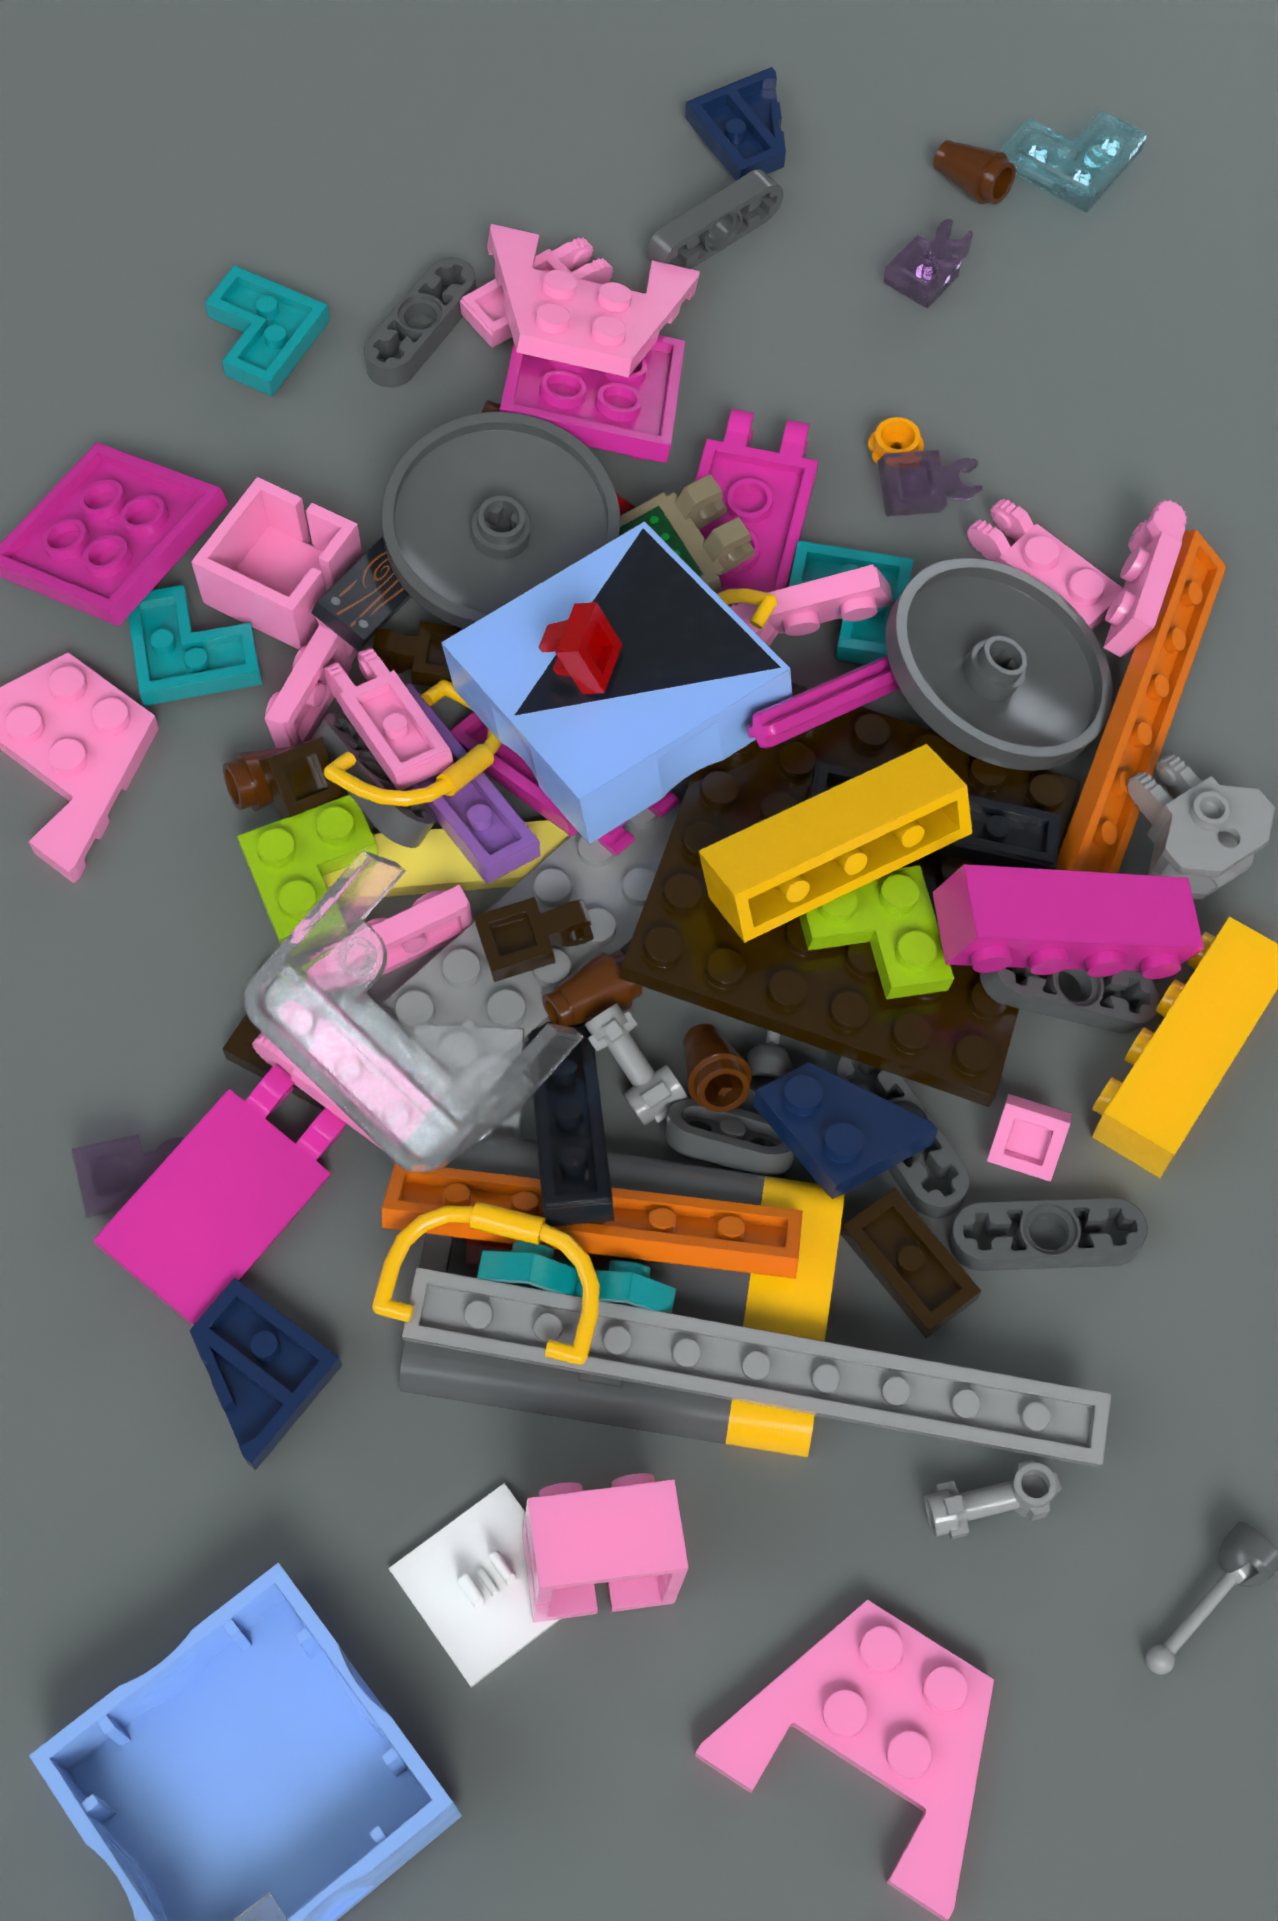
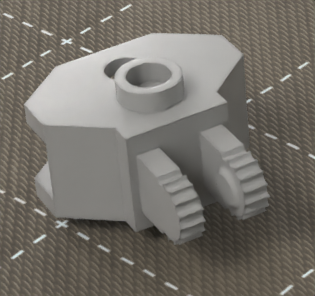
[1126,754,1275,900]

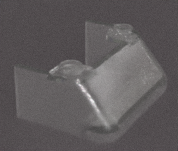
[244,850,583,1172]

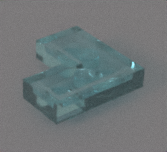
[1000,110,1147,213]

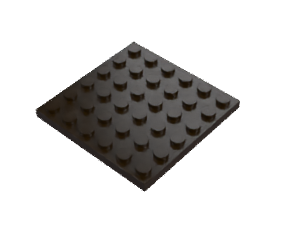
[619,682,1080,1107]

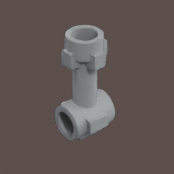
[585,1003,687,1126]
[924,1460,1062,1540]

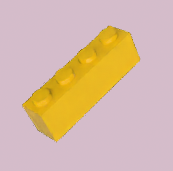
[699,744,973,943]
[1092,916,1278,1178]

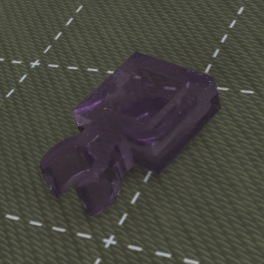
[883,219,973,309]
[877,450,983,516]
[71,1134,184,1218]

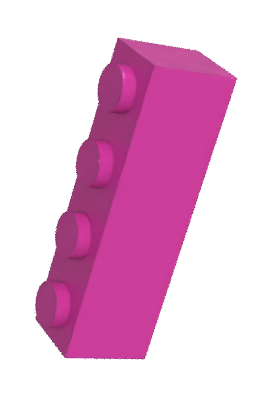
[932,864,1204,979]

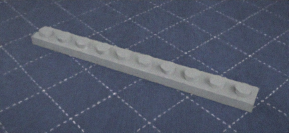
[402,1267,1111,1467]

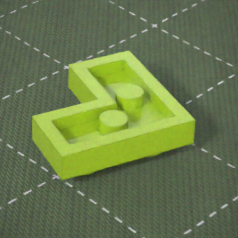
[237,795,379,951]
[799,865,954,999]

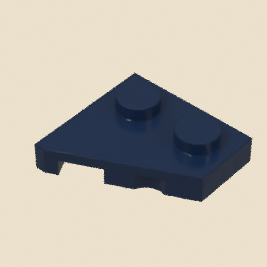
[685,67,786,181]
[753,1062,938,1199]
[189,1278,342,1470]

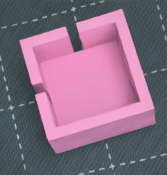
[191,477,363,650]
[522,1473,689,1623]

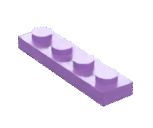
[405,683,540,884]

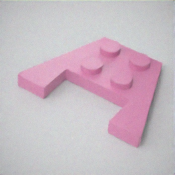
[487,224,700,377]
[0,652,159,884]
[695,1600,994,1921]

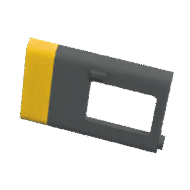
[399,1127,845,1457]

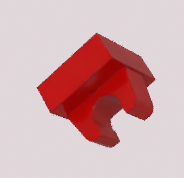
[539,602,623,694]

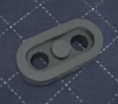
[664,1098,794,1177]

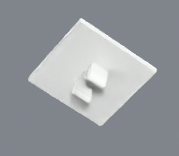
[389,1483,561,1688]

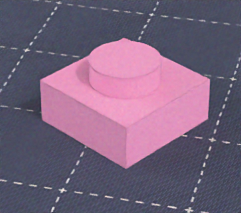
[987,1094,1072,1182]

